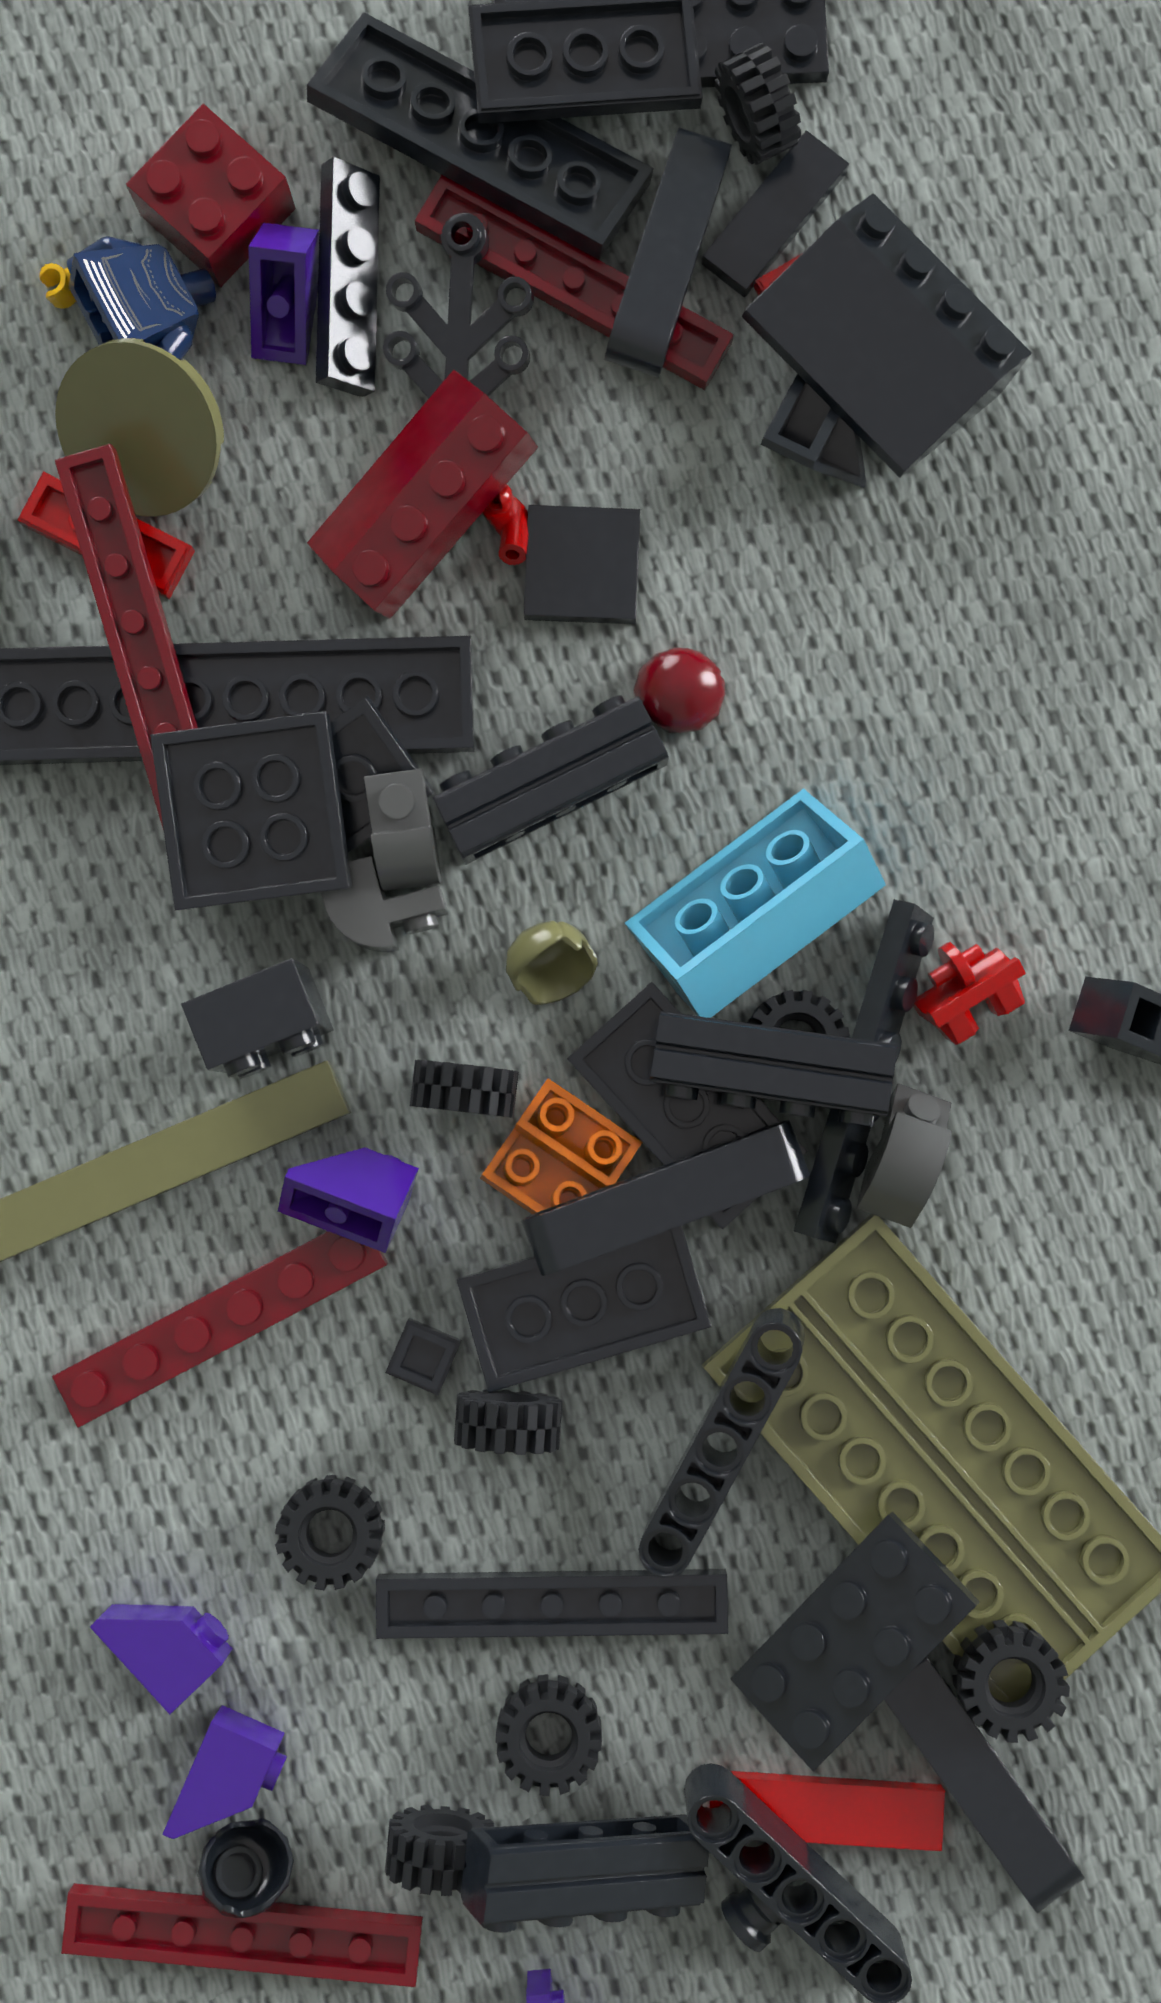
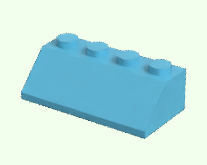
[625,788,886,1018]

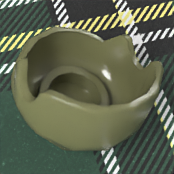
[506,920,598,1005]

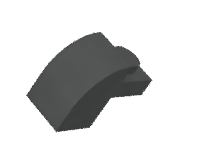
[364,768,442,892]
[321,856,448,952]
[857,1083,952,1228]

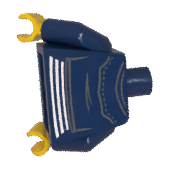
[39,236,216,360]

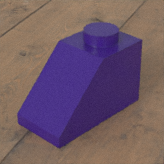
[249,223,319,365]
[277,1147,419,1253]
[90,1604,232,1715]
[162,1705,287,1839]

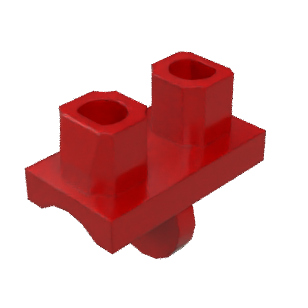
[913,942,1026,1045]

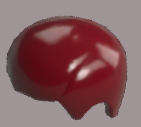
[633,648,726,734]

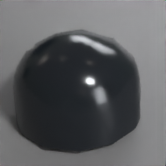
[197,1818,294,1918]

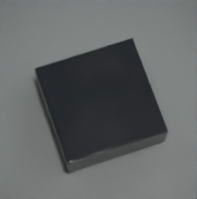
[385,1318,462,1395]

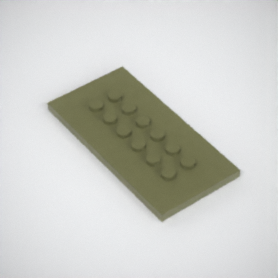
[702,1214,1161,1702]

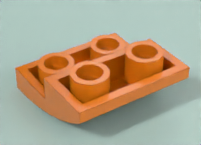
[480,1078,643,1214]

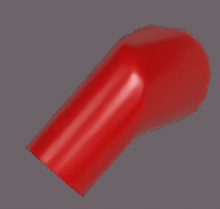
[482,484,528,565]

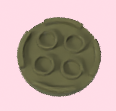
[55,338,224,516]

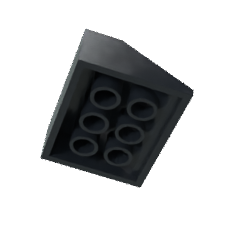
[741,193,1032,478]

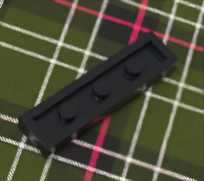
[316,156,380,397]

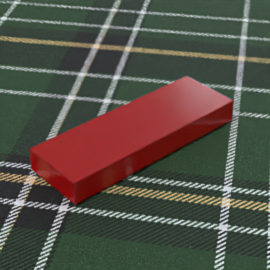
[17,471,195,600]

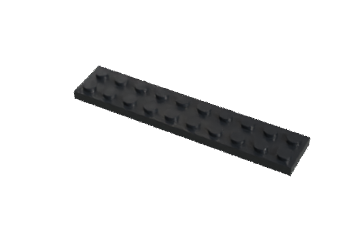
[0,635,475,765]

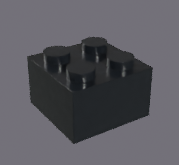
[181,958,334,1079]

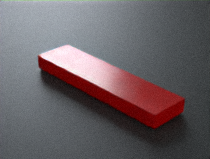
[707,1771,945,1851]

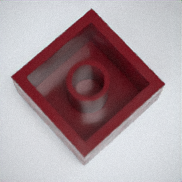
[126,103,296,287]

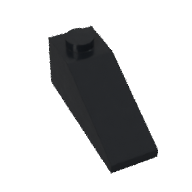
[1068,976,1161,1065]

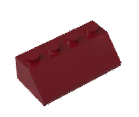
[307,369,538,619]

